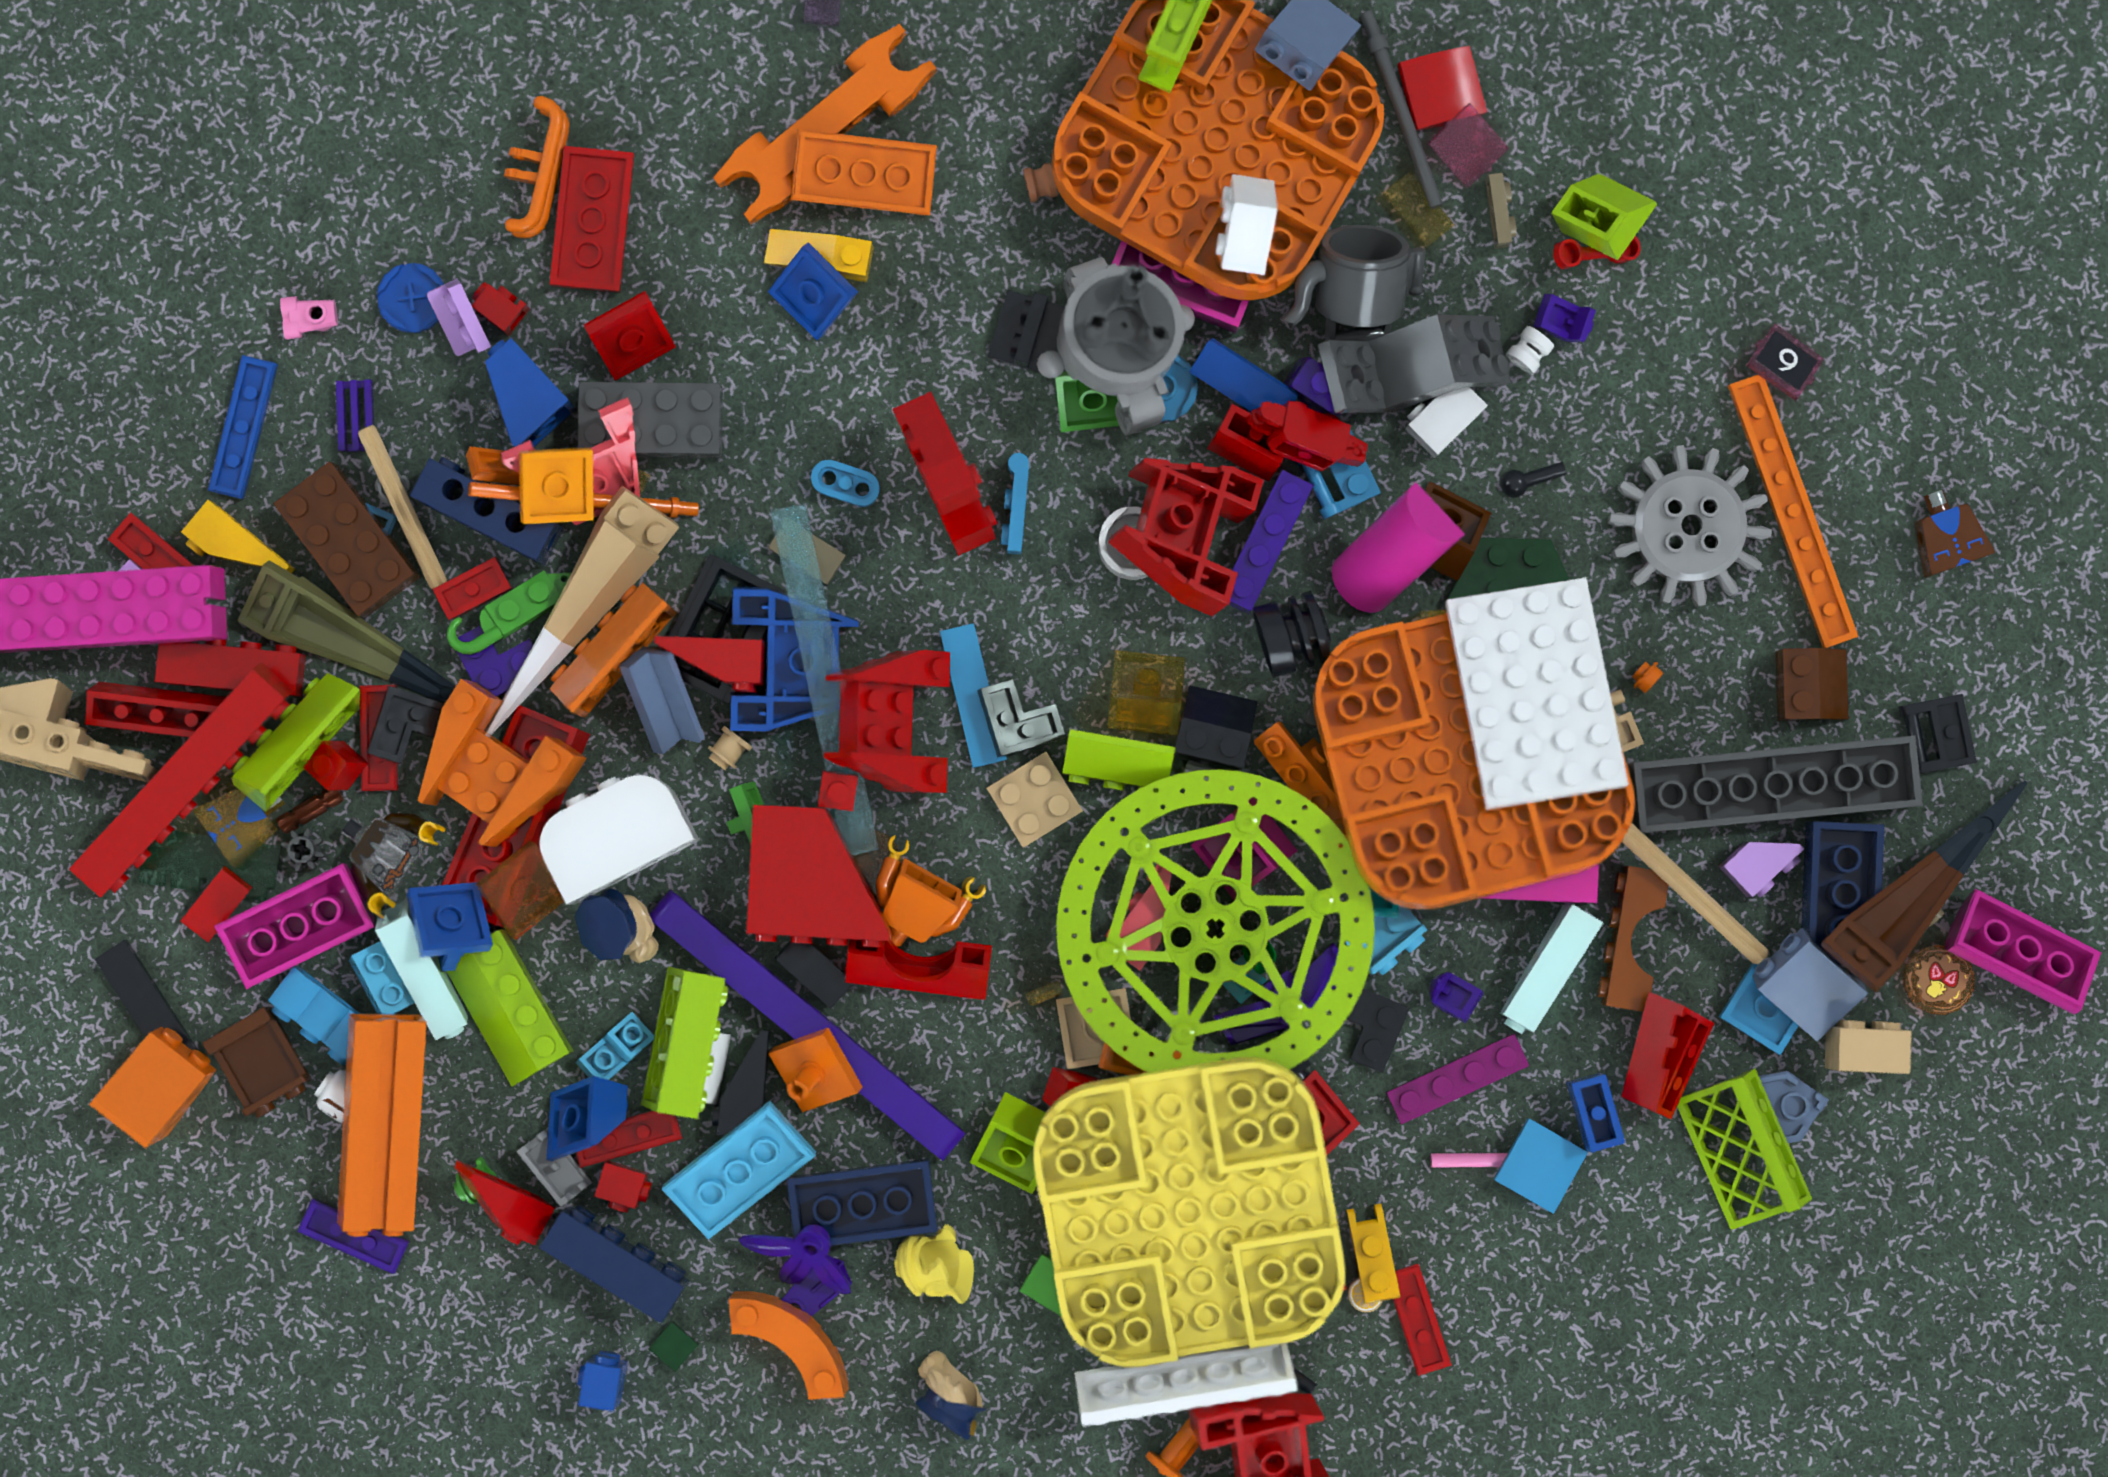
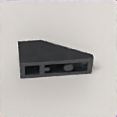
[712,1029,770,1135]

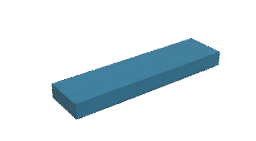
[940,623,1007,768]

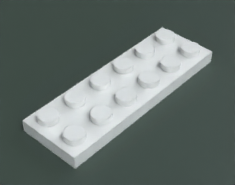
[1075,1343,1297,1426]

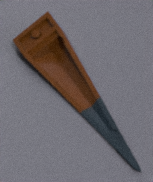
[1821,781,2027,993]

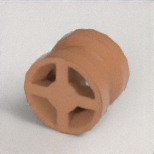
[1023,162,1058,203]

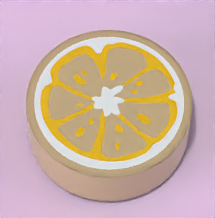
[1348,1277,1383,1312]

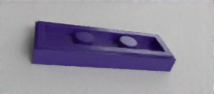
[297,1198,410,1274]

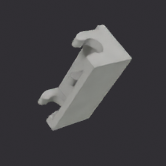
[516,1128,593,1207]

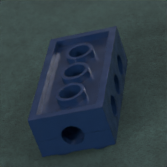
[410,457,564,566]

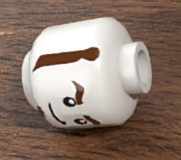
[314,1070,346,1123]

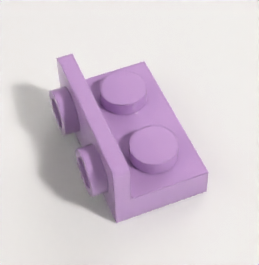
[427,278,491,356]

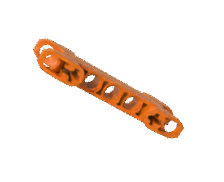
[713,24,937,225]

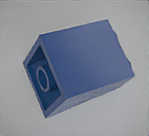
[485,338,576,448]

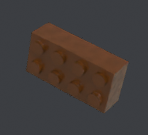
[273,461,421,619]

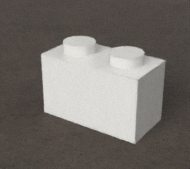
[1405,387,1488,459]

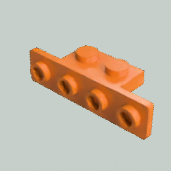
[1254,721,1349,848]

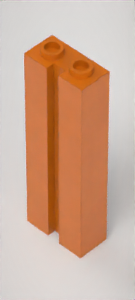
[337,1014,427,1237]

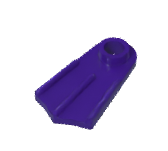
[782,1254,852,1316]

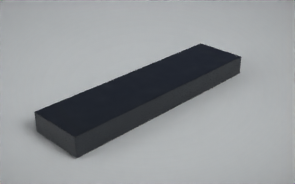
[95,940,199,1051]

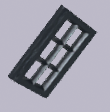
[662,554,786,704]

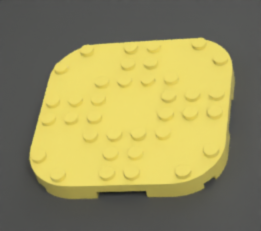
[1034,1057,1345,1367]

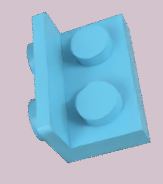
[1345,906,1428,975]
[349,941,415,1014]

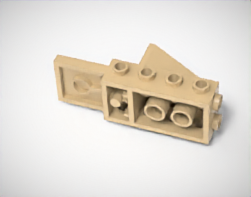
[0,678,158,783]

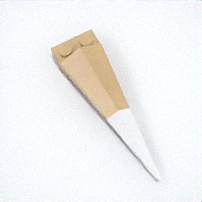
[485,486,679,735]

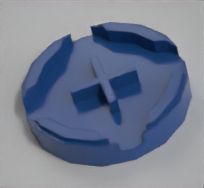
[377,263,444,333]

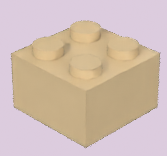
[1825,1020,1911,1074]

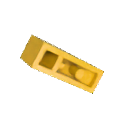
[764,229,873,282]
[181,500,295,573]

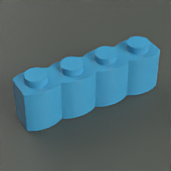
[268,966,361,1066]

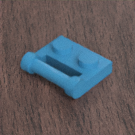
[1297,430,1381,520]

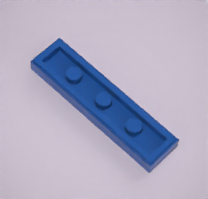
[208,355,278,500]

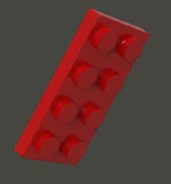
[549,146,635,293]

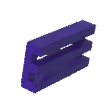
[336,379,374,452]

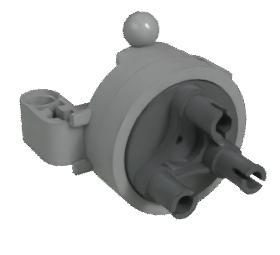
[1037,257,1195,436]

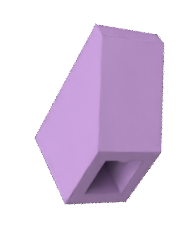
[1718,842,1804,898]

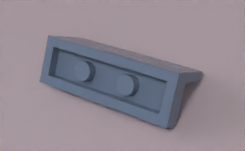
[619,646,705,754]

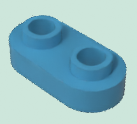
[811,460,880,507]

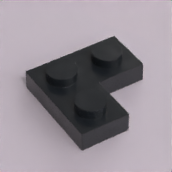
[366,686,444,764]
[1331,988,1410,1073]

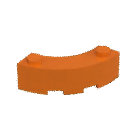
[728,1291,849,1400]

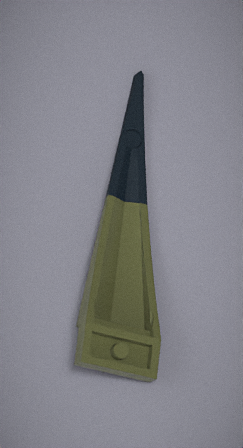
[237,560,505,728]

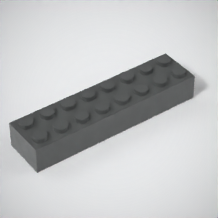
[1627,735,1923,833]

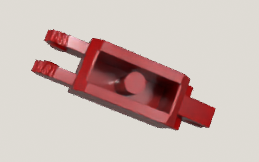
[1246,400,1368,472]

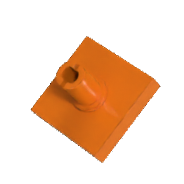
[768,1027,863,1112]

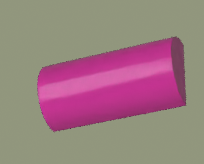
[1332,482,1465,613]
[214,863,375,989]
[1945,888,2102,1015]

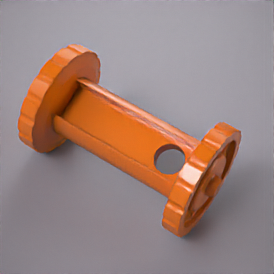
[1145,1418,1200,1477]

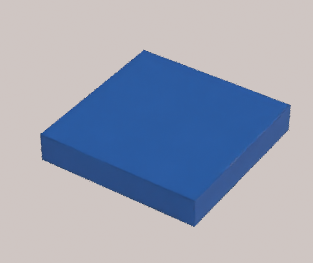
[767,242,858,340]

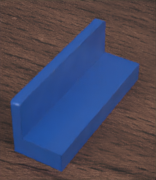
[1189,338,1299,412]

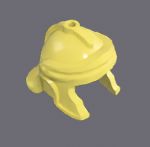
[894,1224,974,1304]

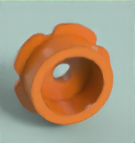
[1632,662,1664,693]

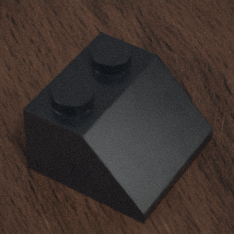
[1174,685,1258,770]

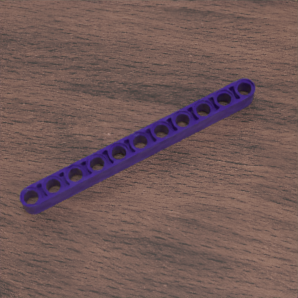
[649,889,966,1161]

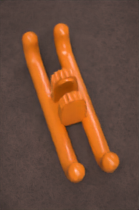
[504,96,569,238]

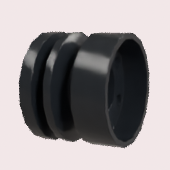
[1252,590,1331,678]

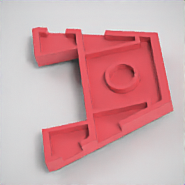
[501,397,640,525]

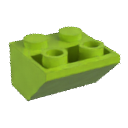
[1551,173,1657,261]

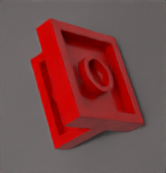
[583,291,676,381]

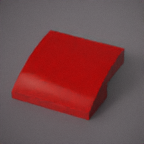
[1397,45,1487,131]

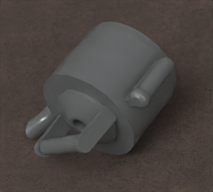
[1281,225,1426,341]

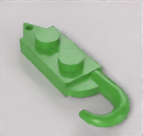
[447,571,571,655]

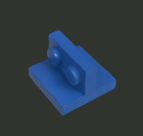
[407,882,493,972]

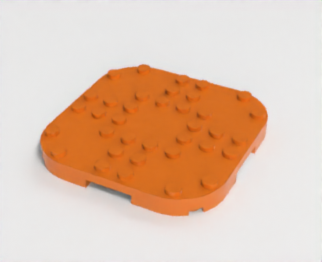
[1051,0,1384,300]
[1313,613,1635,910]

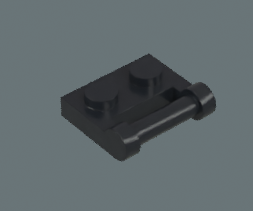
[1898,694,1977,774]

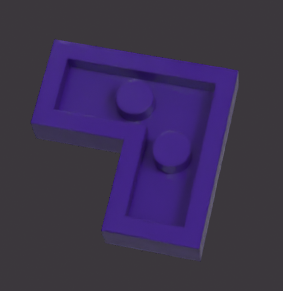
[456,625,534,697]

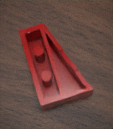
[1621,992,1714,1120]

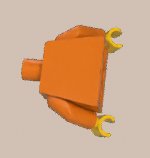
[876,835,986,947]

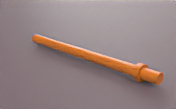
[468,482,699,518]

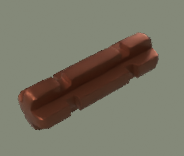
[276,789,344,834]

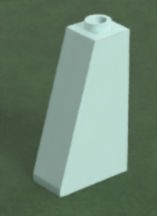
[375,898,468,1040]
[1499,904,1603,1034]

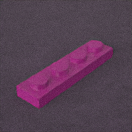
[1386,1033,1529,1125]

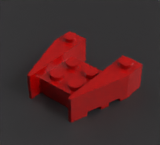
[892,392,998,556]
[1108,458,1264,616]
[823,650,950,793]
[1188,1393,1329,1477]

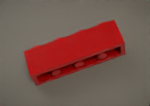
[154,640,306,698]
[85,681,227,737]

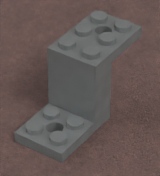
[1318,314,1511,413]

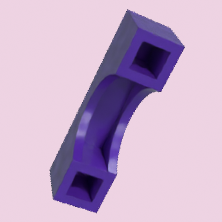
[1229,470,1314,614]

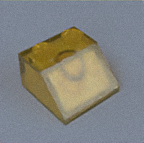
[1107,650,1185,735]

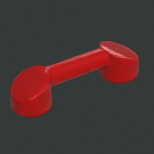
[1553,236,1641,270]

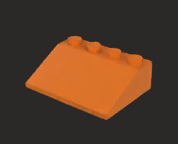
[549,582,677,718]

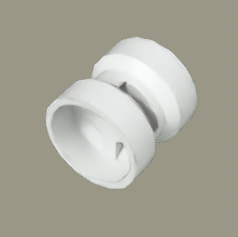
[1505,326,1554,375]

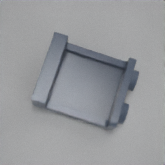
[1255,0,1361,90]
[1752,928,1868,1041]

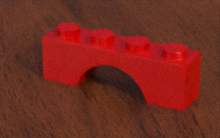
[845,939,992,1000]

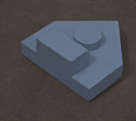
[1759,1071,1829,1143]

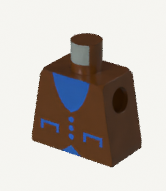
[1914,490,1995,578]

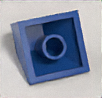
[546,1076,628,1161]

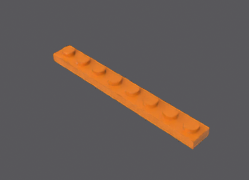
[1728,373,1859,648]

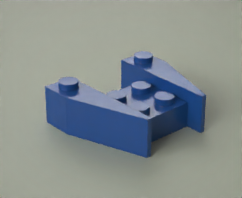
[730,587,859,731]

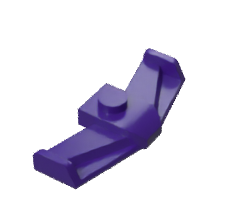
[1213,942,1350,1046]

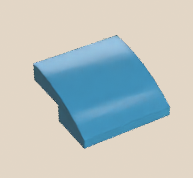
[1493,1118,1588,1214]

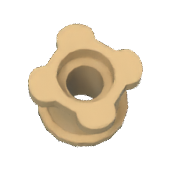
[708,726,752,770]

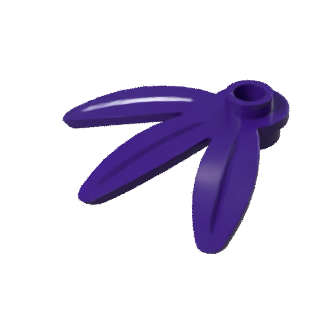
[739,1225,851,1294]

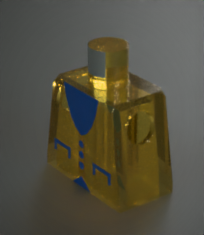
[193,789,286,869]

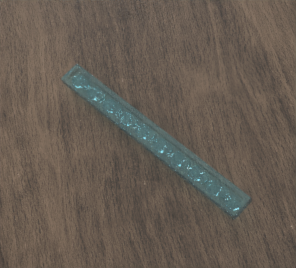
[770,503,879,856]

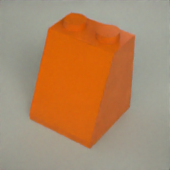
[89,1027,217,1148]

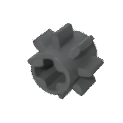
[281,828,326,872]

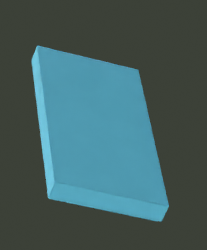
[662,1101,816,1240]

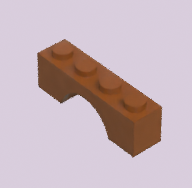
[1597,866,1669,1012]

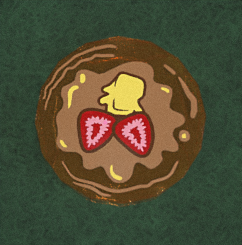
[1903,945,1975,1015]

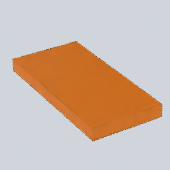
[790,129,937,216]

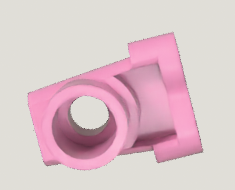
[280,296,338,340]

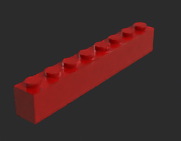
[69,662,293,898]

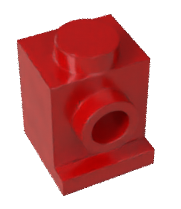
[471,282,530,336]

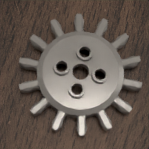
[1607,445,1772,607]

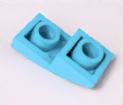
[576,1012,654,1080]

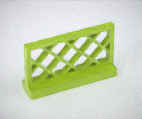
[1677,1068,1812,1230]

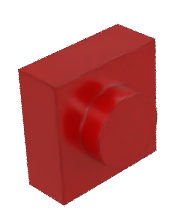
[817,770,858,811]

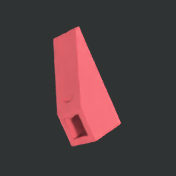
[1105,864,1172,971]

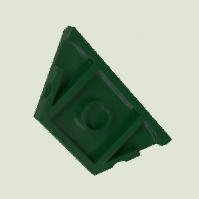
[1445,537,1570,607]

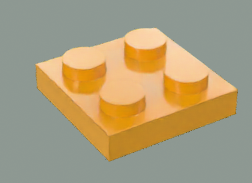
[519,448,594,524]

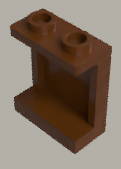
[202,1006,312,1118]

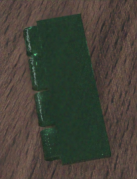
[134,831,282,901]

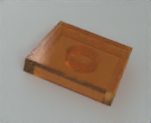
[475,841,564,940]

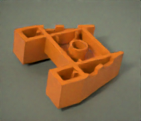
[418,679,587,847]

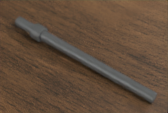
[1360,10,1443,209]

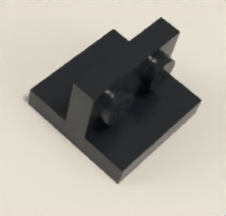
[988,290,1065,374]

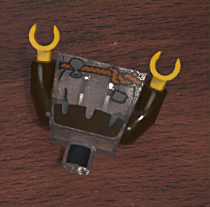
[341,813,445,919]

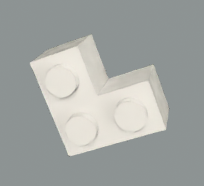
[1215,174,1277,275]

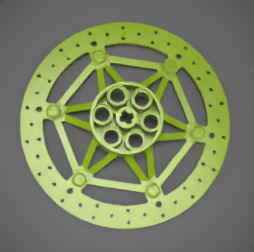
[1056,769,1375,1072]

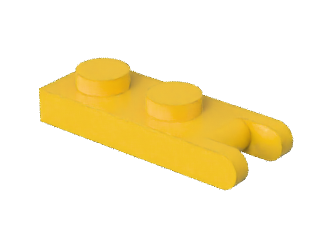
[1346,1203,1400,1304]

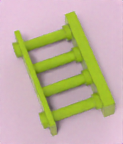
[1138,0,1212,93]

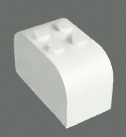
[540,775,700,905]

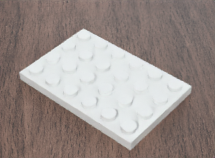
[1445,578,1629,810]

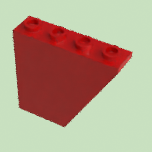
[746,805,892,947]

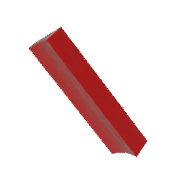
[442,705,590,929]

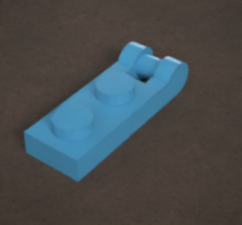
[1001,453,1029,555]

